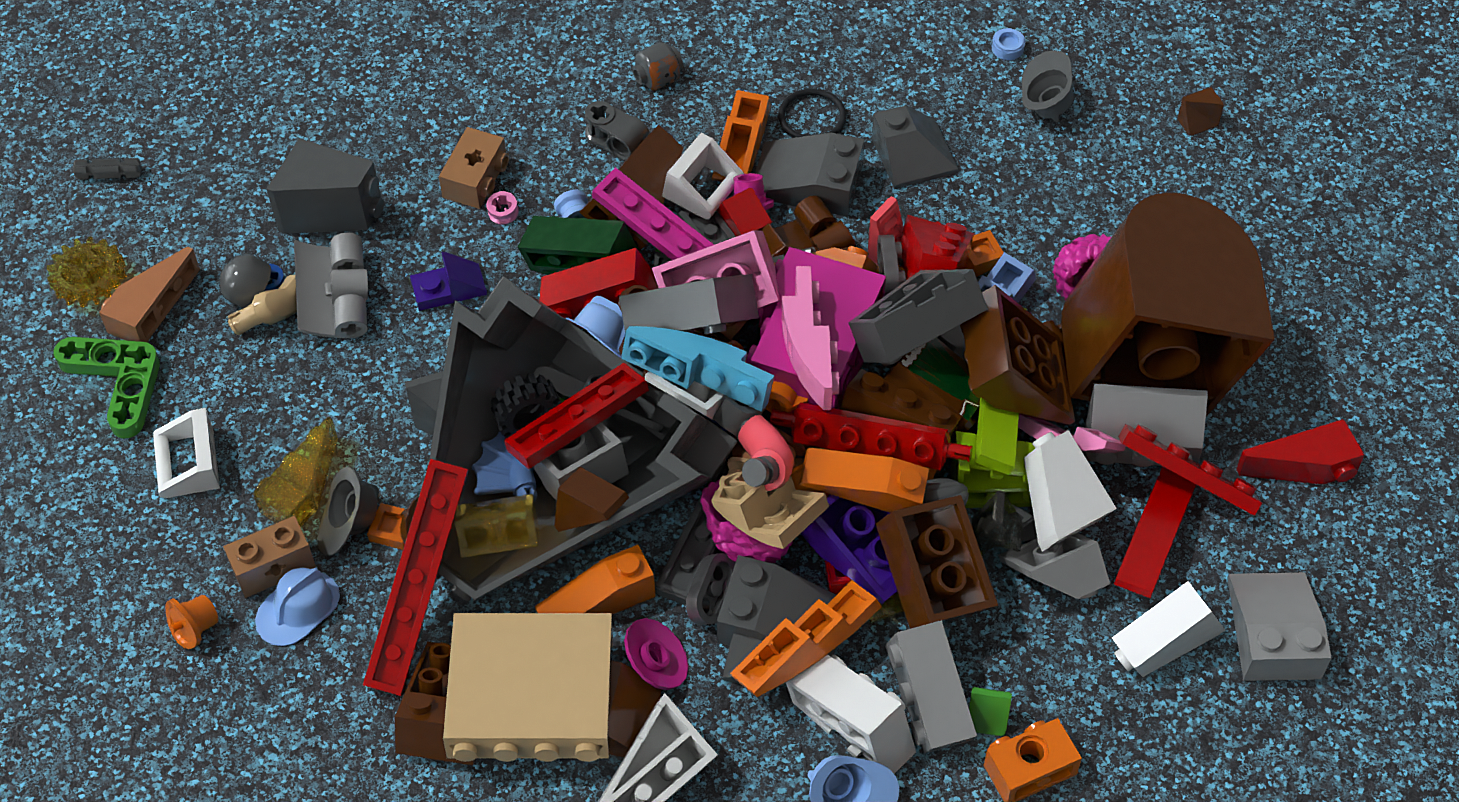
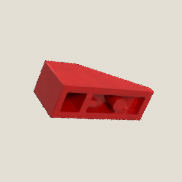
[1236,419,1365,485]

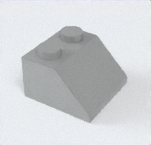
[534,422,629,500]

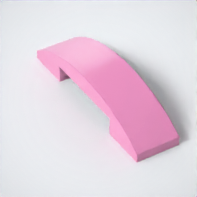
[1018,413,1126,454]

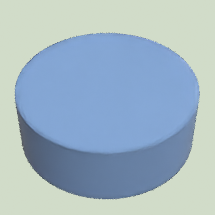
[992,28,1025,60]

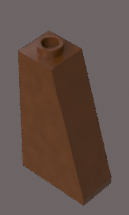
[579,125,683,251]

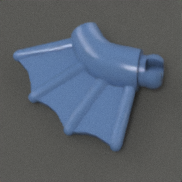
[472,432,538,505]

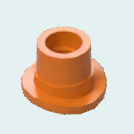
[165,595,218,649]

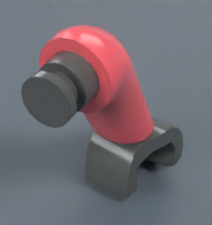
[713,397,794,491]

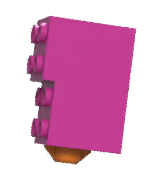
[746,247,886,413]

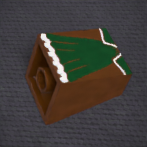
[883,337,980,432]

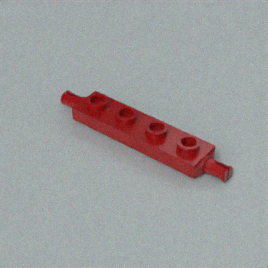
[770,402,973,470]

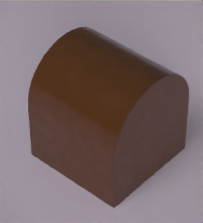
[1061,193,1275,417]

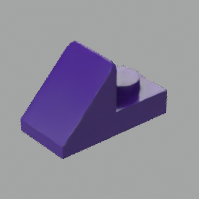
[410,252,487,311]

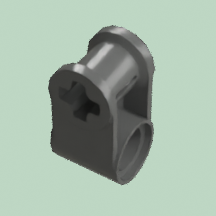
[585,101,650,160]

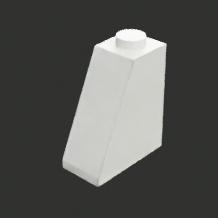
[1024,430,1117,552]
[1112,582,1225,677]

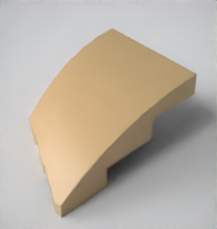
[711,457,829,549]

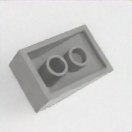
[1227,572,1332,681]

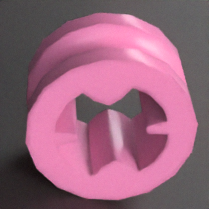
[486,191,519,224]

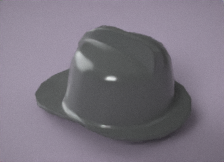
[1022,50,1075,123]
[318,467,379,556]

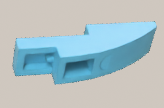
[621,326,774,412]

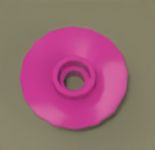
[624,618,688,690]

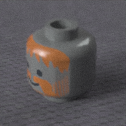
[632,42,683,91]

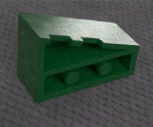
[517,216,641,275]

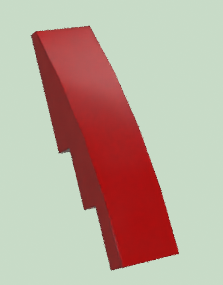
[1114,467,1196,599]

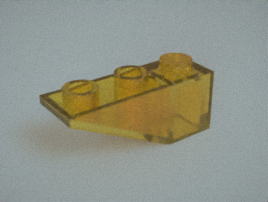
[253,417,338,528]

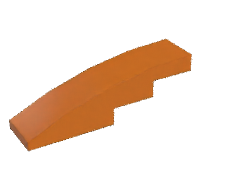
[730,580,882,697]

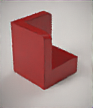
[717,188,772,237]

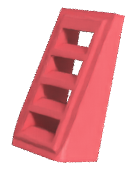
[868,196,903,265]

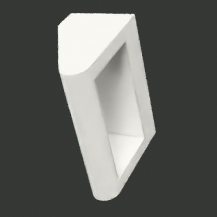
[662,133,744,219]
[153,408,220,498]

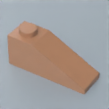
[99,246,200,342]

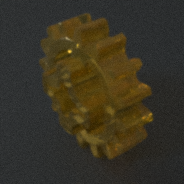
[46,237,127,308]

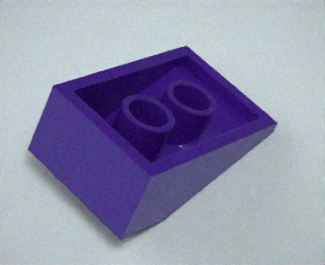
[800,495,897,604]

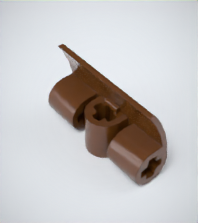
[773,195,856,251]

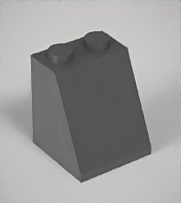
[266,138,384,234]

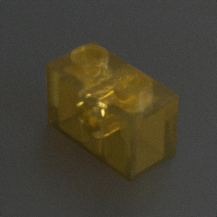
[455,494,539,558]

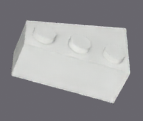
[786,655,916,774]

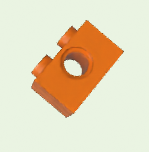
[984,718,1082,802]

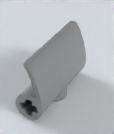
[294,233,368,338]

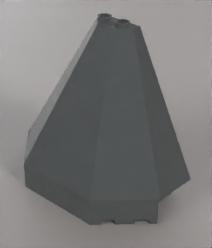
[428,276,738,602]

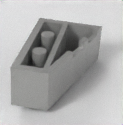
[885,620,977,753]

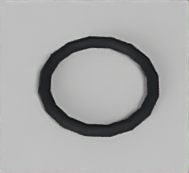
[778,88,846,138]

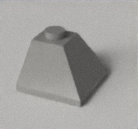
[998,533,1110,599]

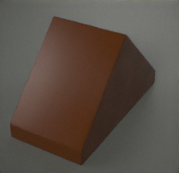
[554,467,629,532]

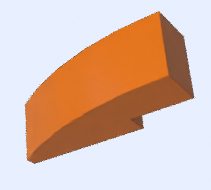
[712,90,771,182]

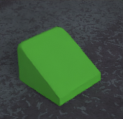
[969,687,1012,736]

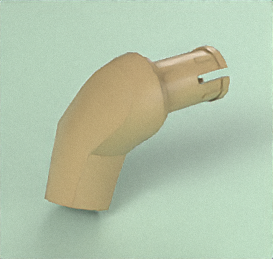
[228,275,297,335]

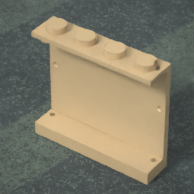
[443,613,613,762]

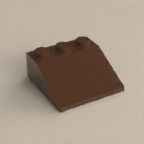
[960,285,1075,425]

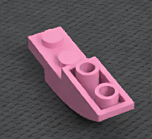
[781,266,839,410]

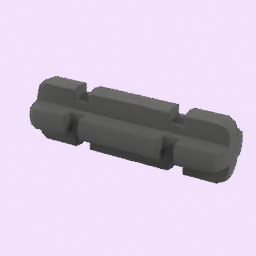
[73,158,142,179]

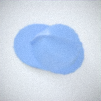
[566,296,636,366]
[255,568,340,646]
[808,755,899,802]

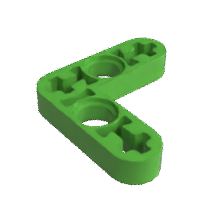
[54,337,160,439]

